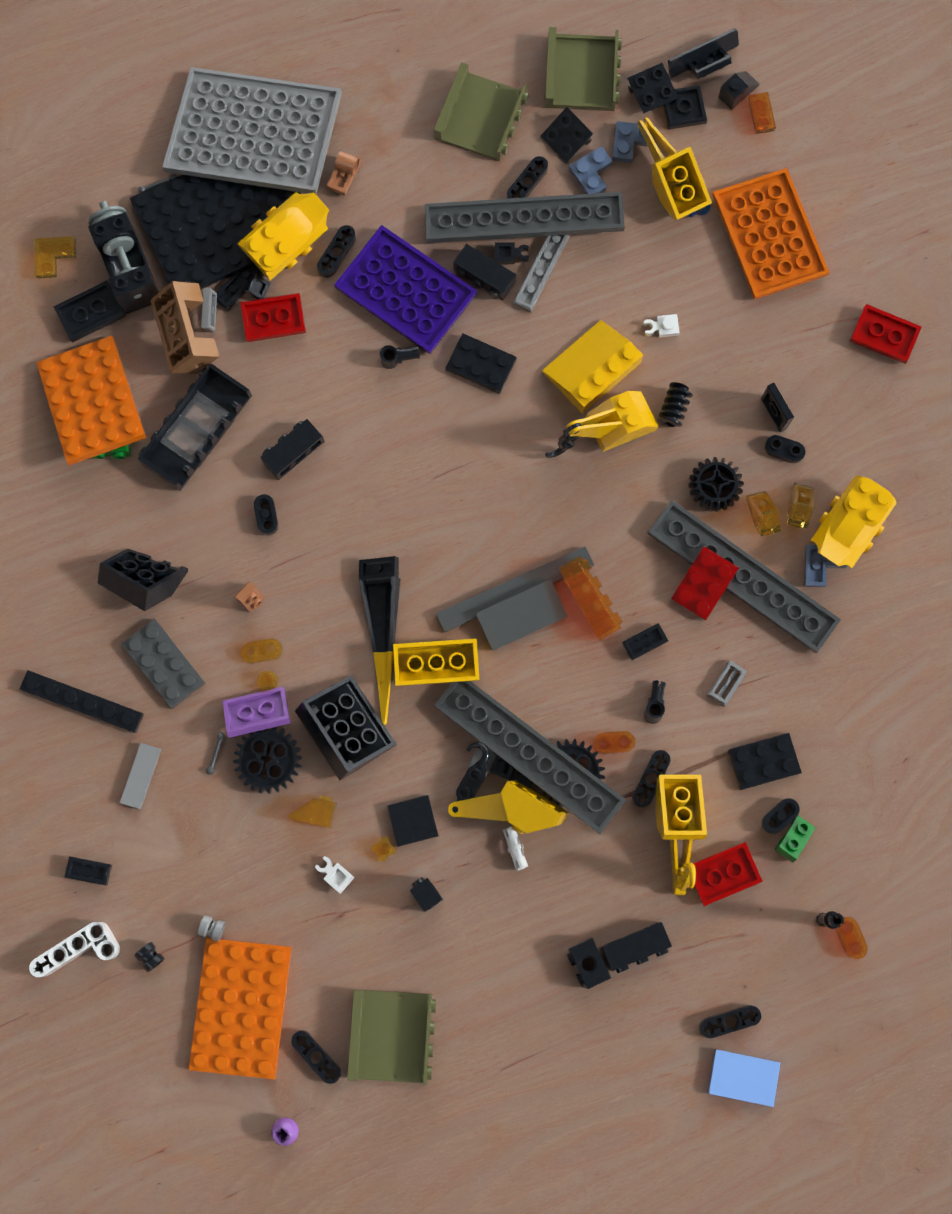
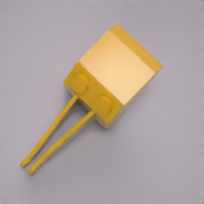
[637,117,712,220]

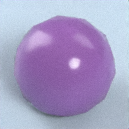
[271,1117,299,1146]

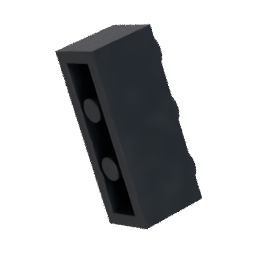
[453,243,516,300]
[260,419,325,480]
[601,922,672,973]

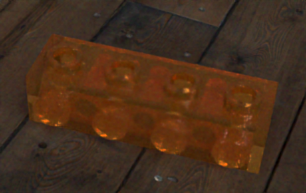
[558,556,623,641]

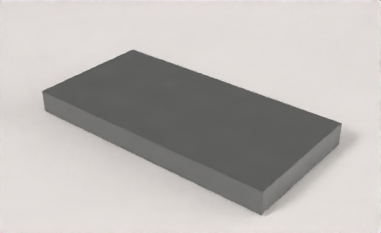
[475,579,568,651]

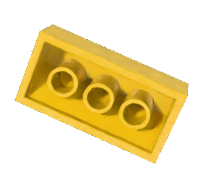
[393,638,480,686]

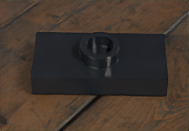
[622,623,669,661]
[65,856,112,886]

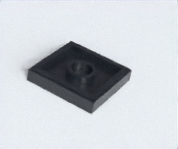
[663,85,707,130]
[761,382,794,432]
[388,795,439,847]

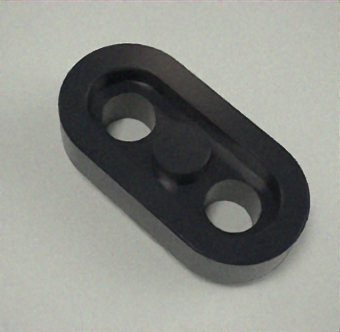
[765,435,806,463]
[254,494,278,535]
[761,798,800,834]

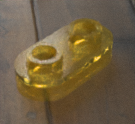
[241,638,283,664]

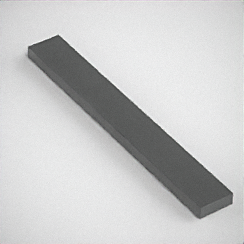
[436,546,594,633]

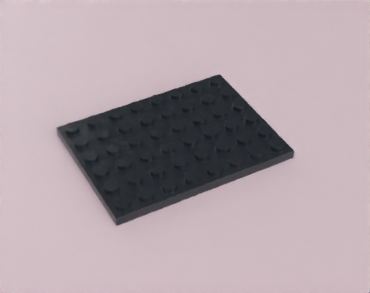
[130,175,301,290]

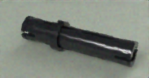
[816,911,844,929]

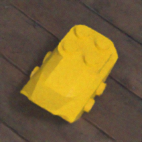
[238,192,329,281]
[810,476,897,568]

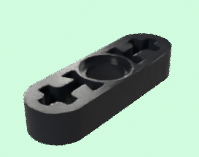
[507,156,548,199]
[317,225,356,278]
[633,750,671,808]
[699,1005,761,1038]
[291,1030,341,1084]

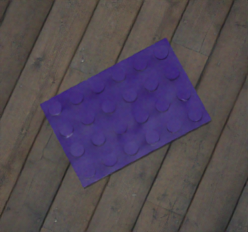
[334,225,477,354]

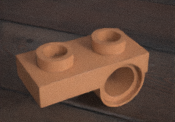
[327,151,361,196]
[234,582,264,612]

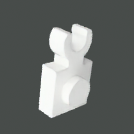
[643,314,680,338]
[315,856,354,894]

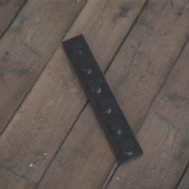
[20,670,144,733]

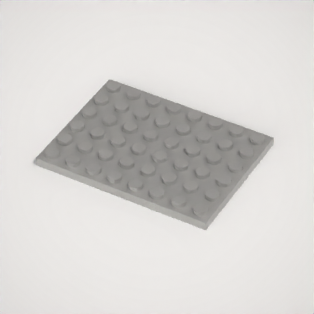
[162,67,342,194]

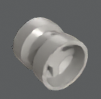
[198,915,226,942]

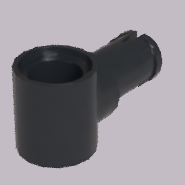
[380,345,420,369]
[644,680,666,724]

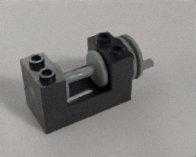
[88,201,159,315]

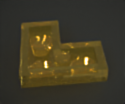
[34,236,76,279]

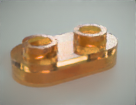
[593,731,635,754]
[836,917,868,959]

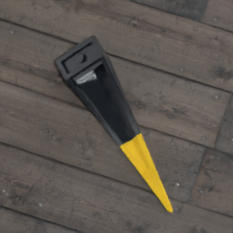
[359,556,401,725]

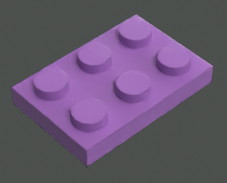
[223,686,290,738]

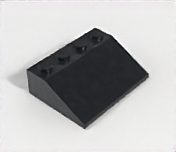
[295,675,397,781]

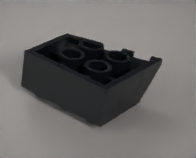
[98,549,188,611]

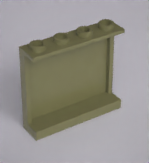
[545,27,622,111]

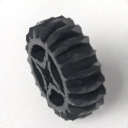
[688,457,744,512]

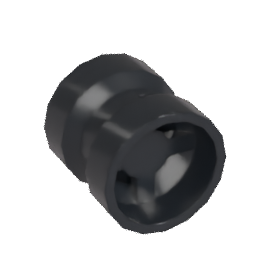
[134,942,165,972]

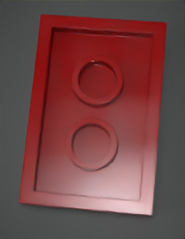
[240,293,306,342]
[850,304,922,364]
[671,546,739,620]
[693,842,763,906]

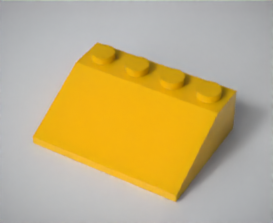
[542,320,643,414]

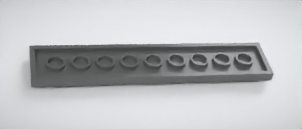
[425,192,625,243]
[647,500,841,653]
[434,681,626,834]

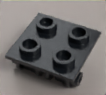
[627,63,678,114]
[541,107,593,163]

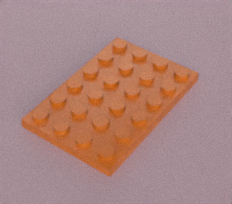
[713,168,830,300]
[36,335,147,466]
[189,938,292,1080]

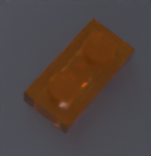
[748,92,776,134]

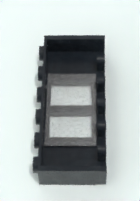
[137,363,252,491]

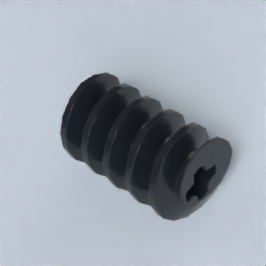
[657,382,693,427]

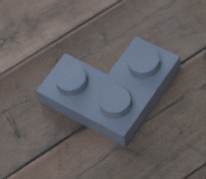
[612,121,656,163]
[569,146,613,194]
[804,545,847,588]

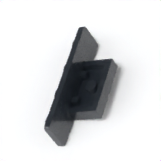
[668,28,739,79]

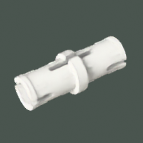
[502,826,529,871]

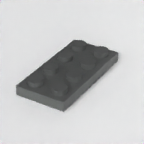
[122,618,205,709]

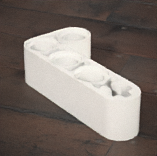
[29,922,120,977]

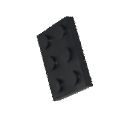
[53,280,126,343]
[446,333,517,394]
[728,733,802,790]

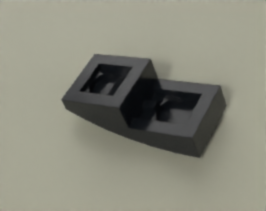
[490,755,533,788]

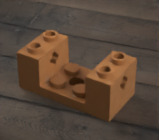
[151,281,219,374]

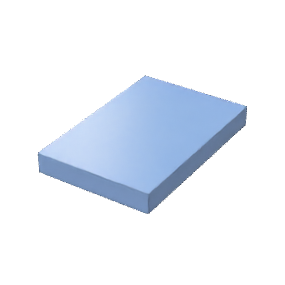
[708,1049,781,1107]

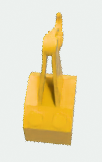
[655,775,707,895]

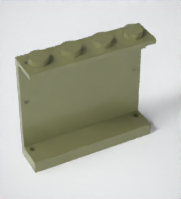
[434,62,529,161]
[347,989,436,1085]

